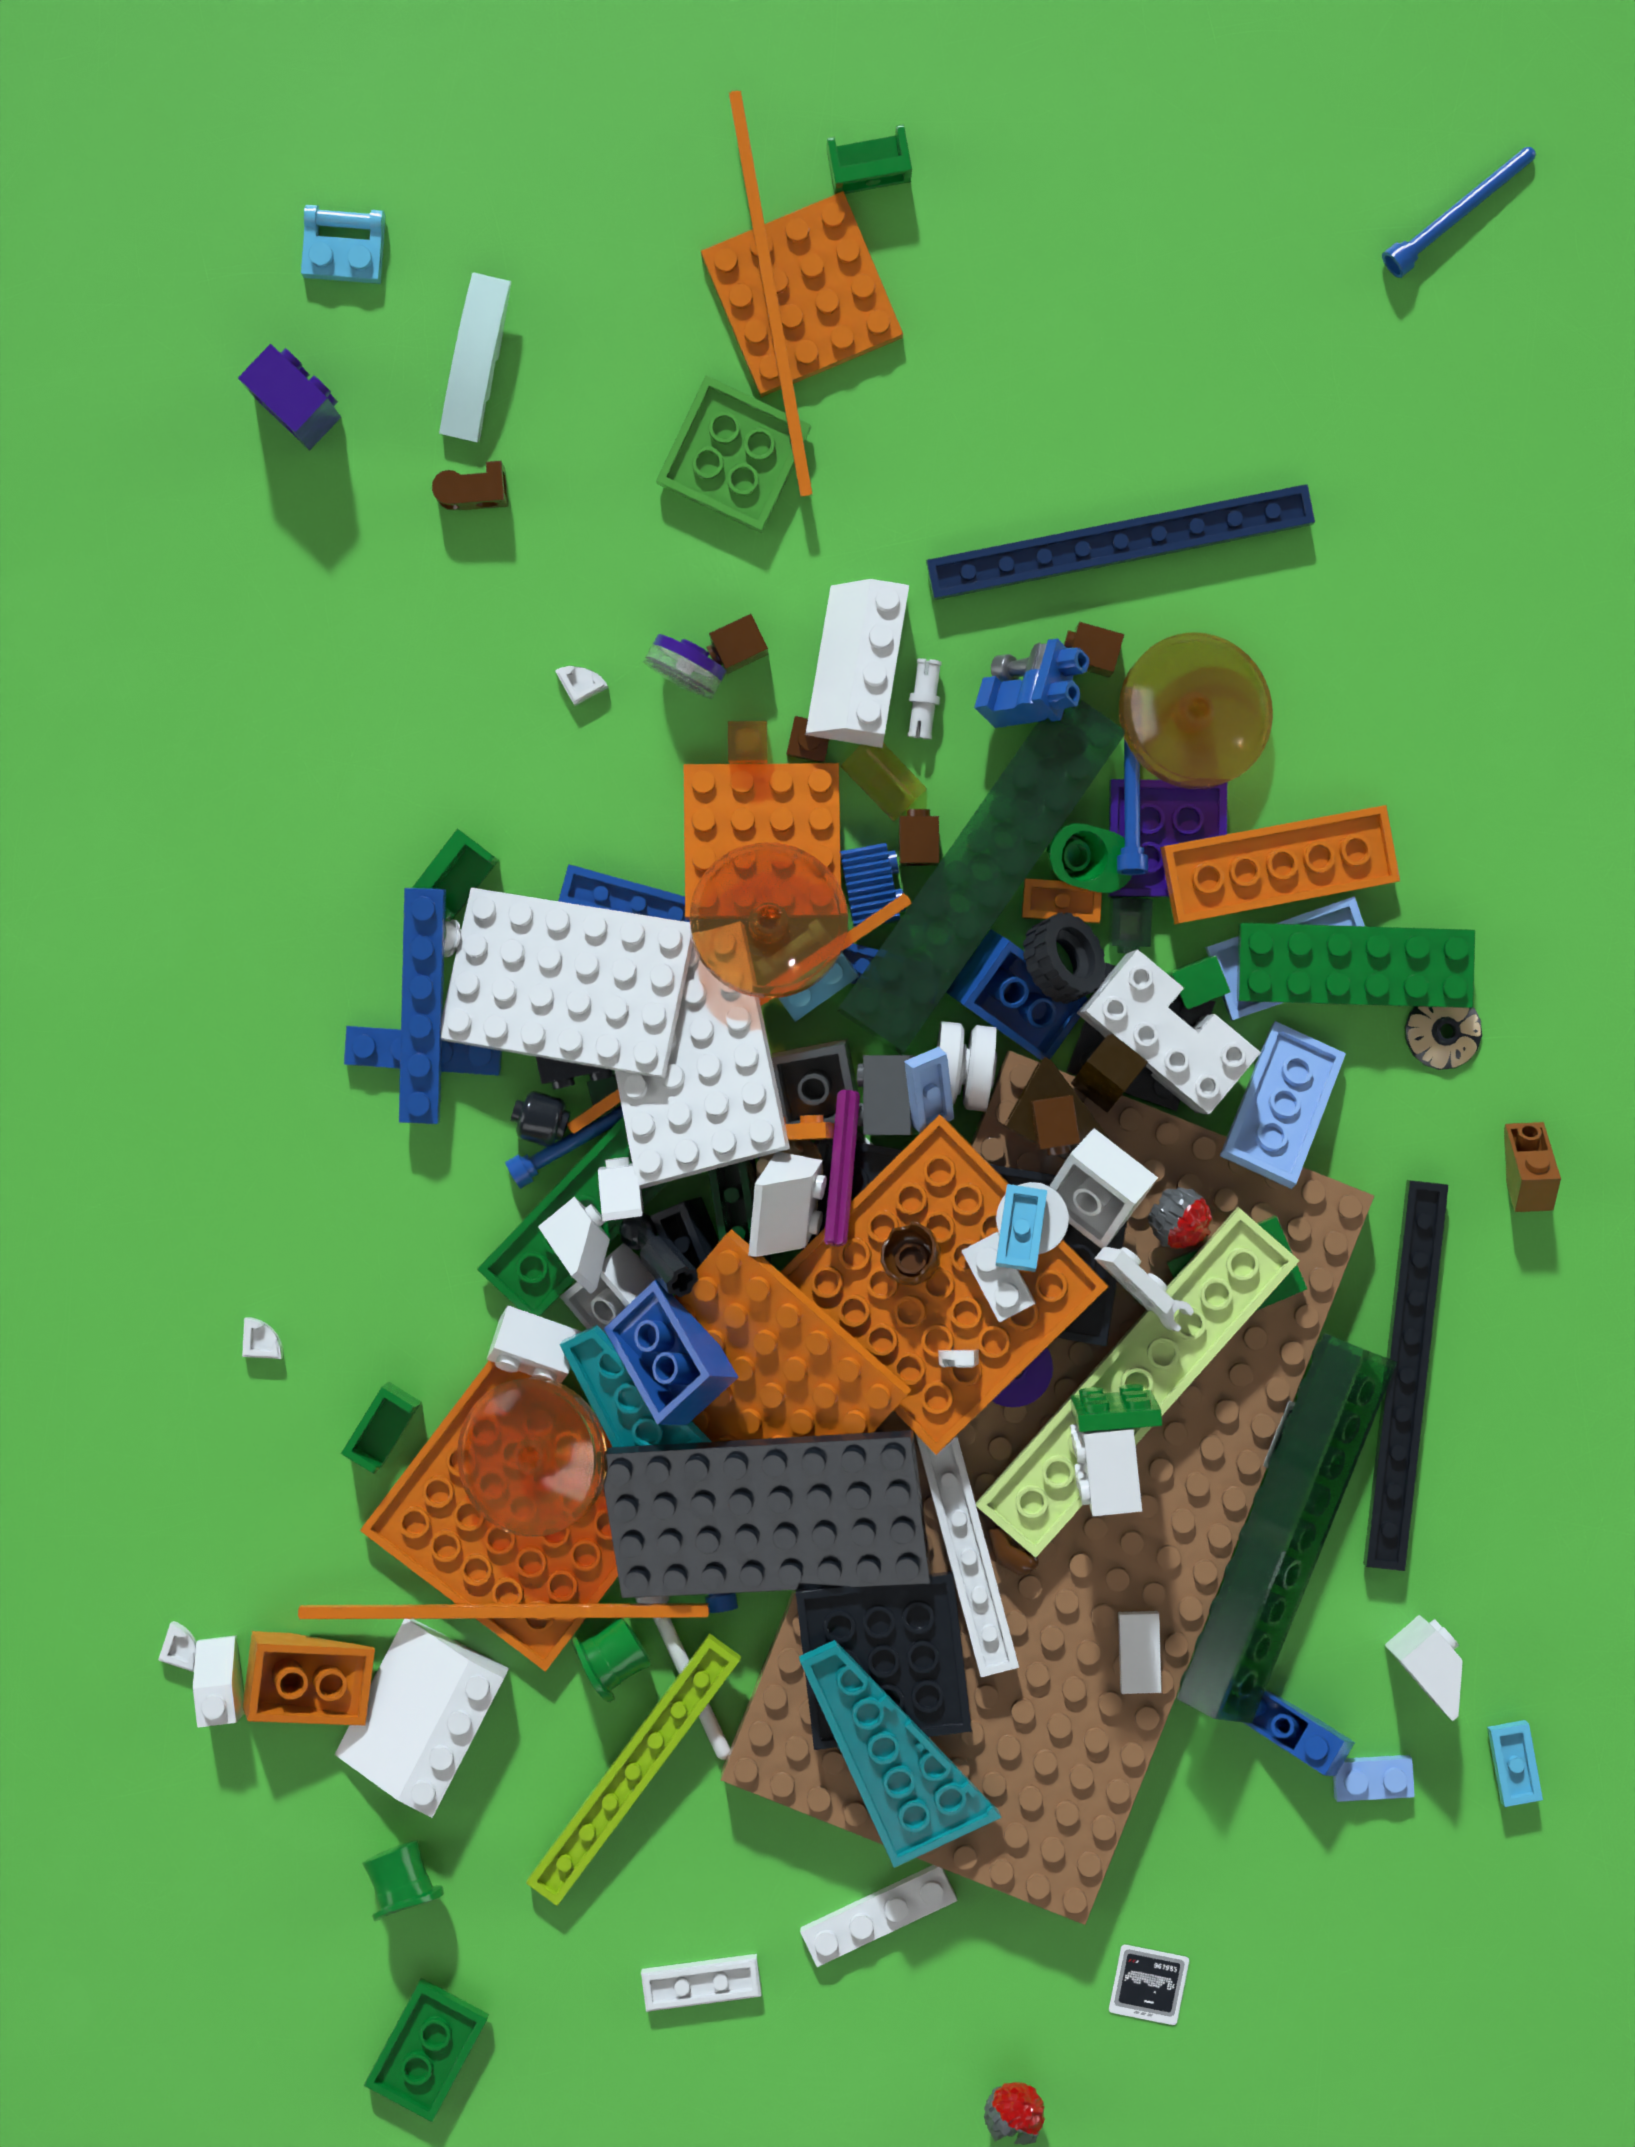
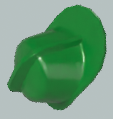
[1046,823,1132,893]

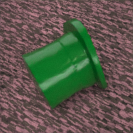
[571,1618,651,1702]
[362,1840,444,1921]

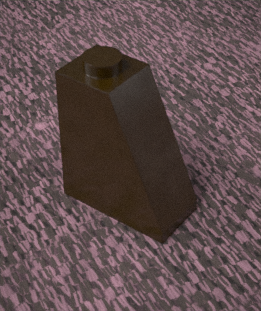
[1004,1057,1109,1160]

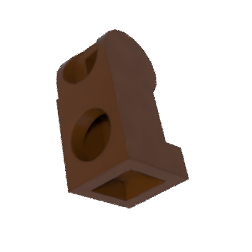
[432,461,508,510]

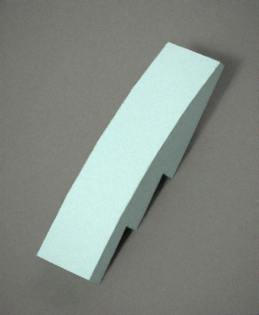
[439,273,512,442]

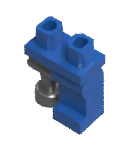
[974,638,1090,728]

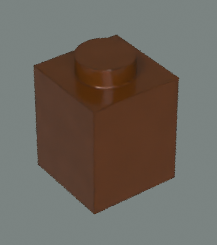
[706,614,769,674]
[1064,622,1124,678]
[899,809,939,866]
[1030,1095,1080,1156]

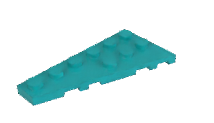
[559,1325,712,1447]
[799,1640,1002,1868]

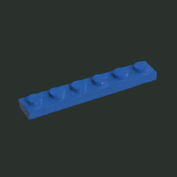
[399,888,446,1124]

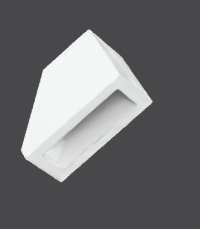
[598,1157,644,1221]
[538,1197,610,1294]
[193,1635,245,1728]

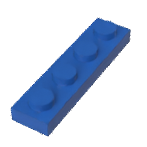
[344,1026,502,1076]

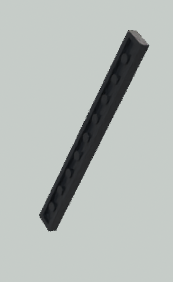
[1363,1180,1449,1571]

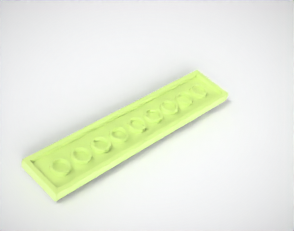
[976,1207,1300,1558]

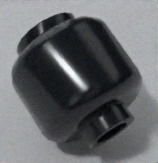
[510,1091,571,1147]

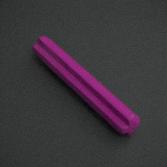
[824,1090,860,1246]

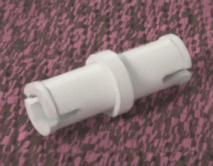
[907,658,942,740]

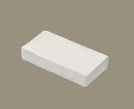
[1118,1611,1161,1694]

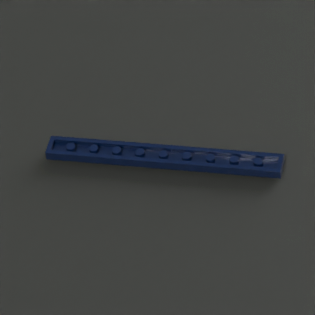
[926,484,1315,601]

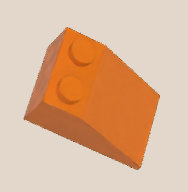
[243,1631,375,1726]

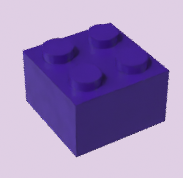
[238,344,341,451]

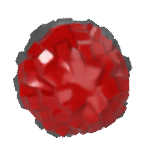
[1148,1187,1212,1249]
[984,2082,1045,2145]

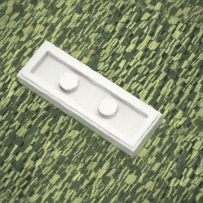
[641,1954,762,2012]

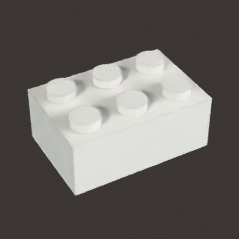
[1070,1424,1142,1516]

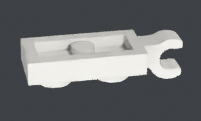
[1094,1246,1194,1332]

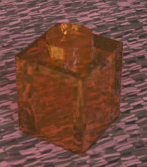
[728,721,768,764]

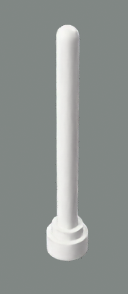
[635,1596,730,1760]

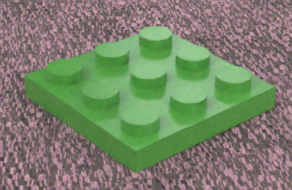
[656,376,811,533]

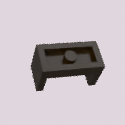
[1071,1033,1148,1113]

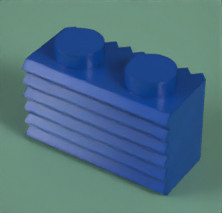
[840,843,906,927]

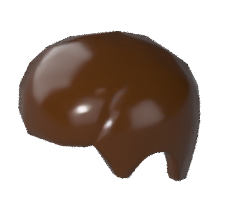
[880,1221,941,1285]

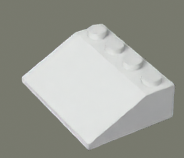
[334,1619,509,1818]

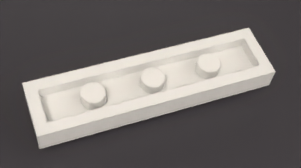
[800,1865,957,1967]

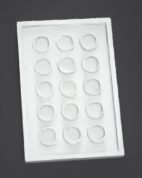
[440,888,697,1079]
[615,922,790,1189]

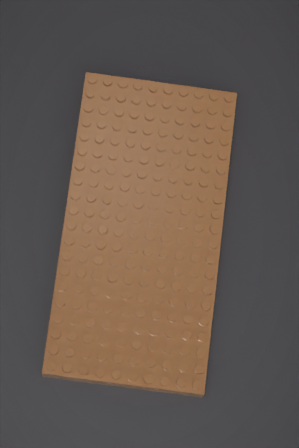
[721,1051,1374,1925]

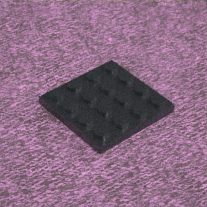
[796,1571,972,1750]

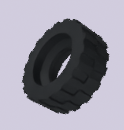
[1023,912,1106,1004]

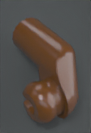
[988,1525,1039,1576]

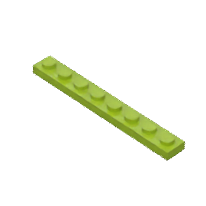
[526,1633,741,1906]

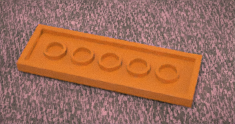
[1160,805,1400,924]

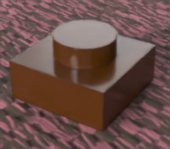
[786,716,830,763]

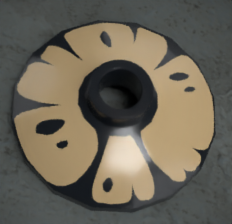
[1405,1007,1482,1070]

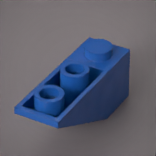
[1226,1678,1355,1776]

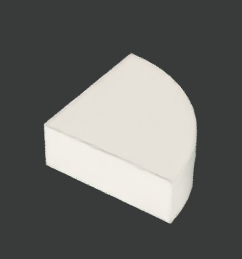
[555,666,609,706]
[242,1317,284,1359]
[938,1350,979,1368]
[158,1621,197,1672]

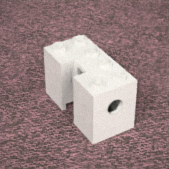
[1077,949,1261,1114]

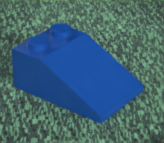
[946,929,1088,1059]
[604,1280,739,1425]

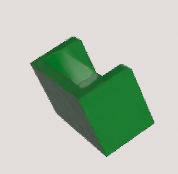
[827,124,912,194]
[412,828,499,920]
[1167,955,1231,1009]
[341,1382,421,1474]

